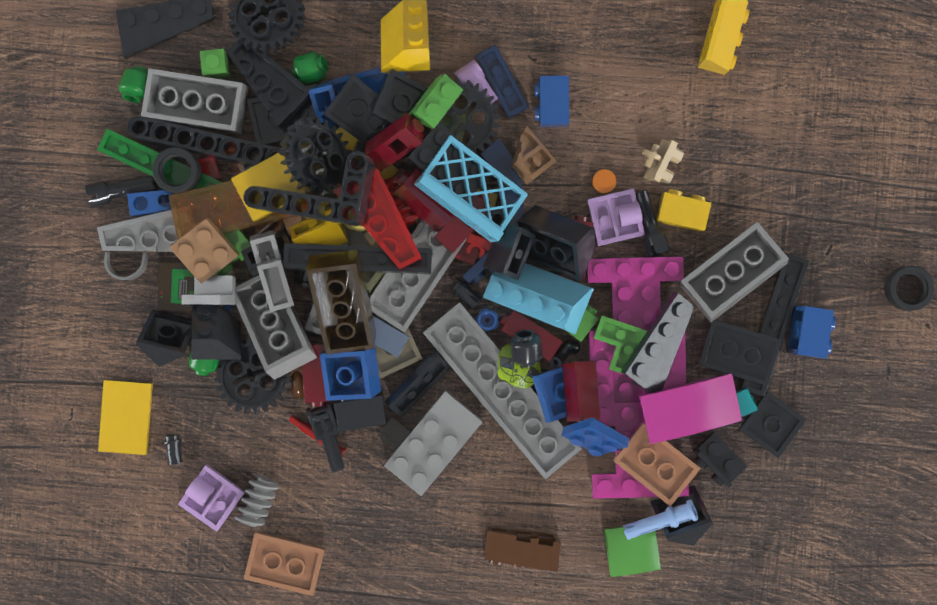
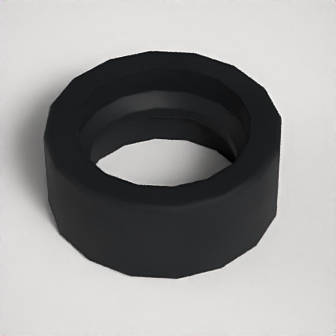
[152,147,202,194]
[884,266,935,311]

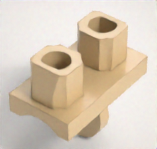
[642,139,684,184]

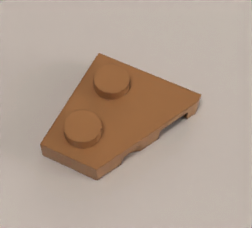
[512,126,557,184]

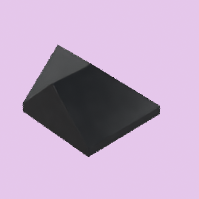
[136,309,192,367]
[650,485,713,546]

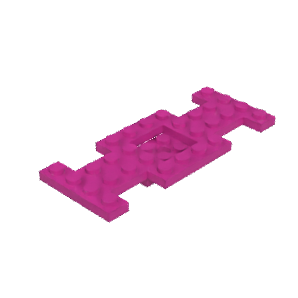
[587,257,689,499]

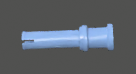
[623,499,698,540]

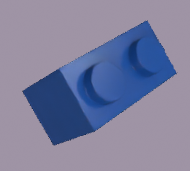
[534,76,569,127]

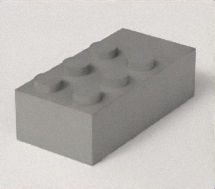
[141,68,249,135]
[681,222,789,323]
[235,275,317,380]
[384,390,483,496]

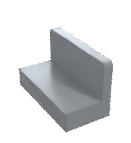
[182,276,236,305]

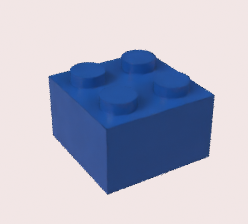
[786,306,836,359]
[320,348,381,401]

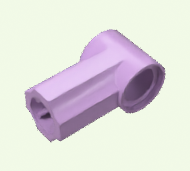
[454,59,498,105]

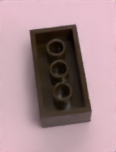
[306,249,376,355]

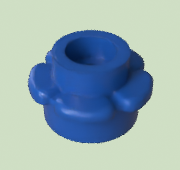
[475,308,499,332]

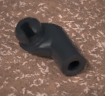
[550,339,581,368]

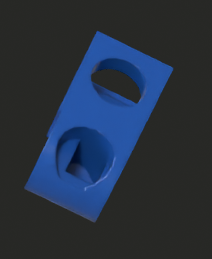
[127,190,175,217]

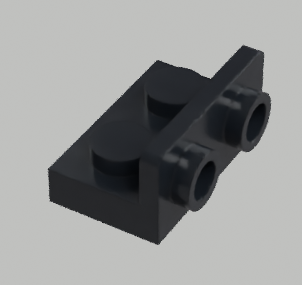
[693,432,747,488]

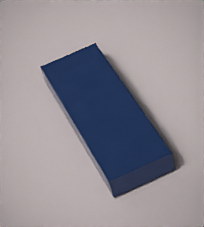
[475,44,529,119]

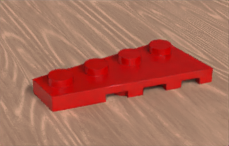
[334,169,422,269]

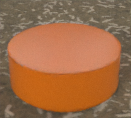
[592,169,616,194]

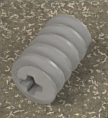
[235,473,279,527]

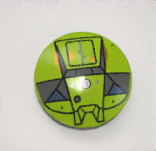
[497,343,541,389]

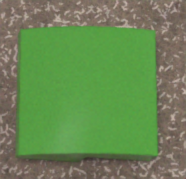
[604,525,661,577]

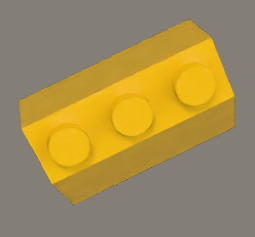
[381,0,430,73]
[697,0,750,75]

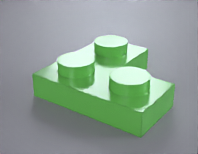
[593,315,647,374]

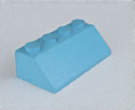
[483,263,593,334]

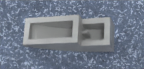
[250,230,294,312]

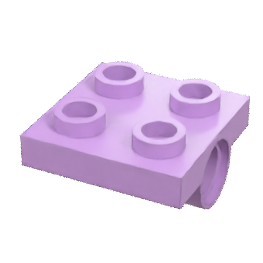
[587,189,645,246]
[178,464,245,532]

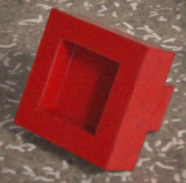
[466,230,492,259]

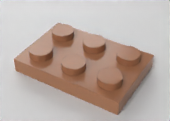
[613,422,701,506]
[244,531,325,596]

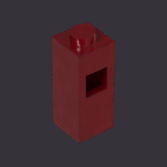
[364,113,425,172]
[393,168,454,231]
[434,194,491,253]
[500,310,563,362]
[302,344,330,407]
[562,361,600,422]

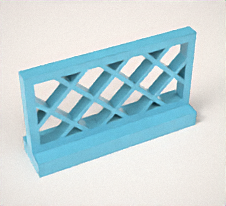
[414,135,528,243]

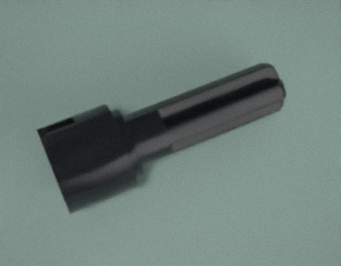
[85,176,155,208]
[635,190,671,258]

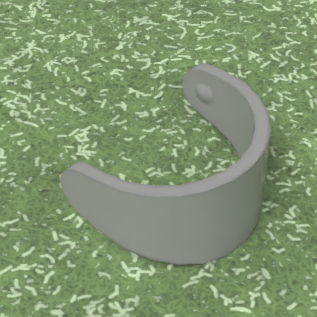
[104,251,148,280]

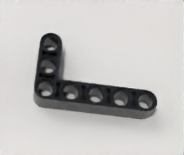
[243,151,375,226]

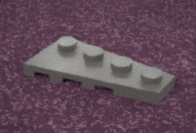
[97,205,196,252]

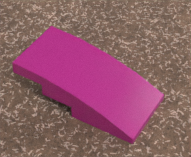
[639,373,742,444]

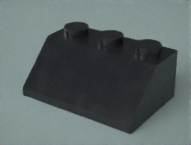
[518,205,595,281]

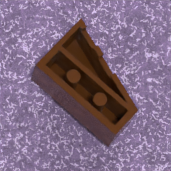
[484,527,561,572]

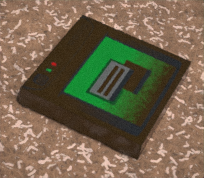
[157,262,203,311]

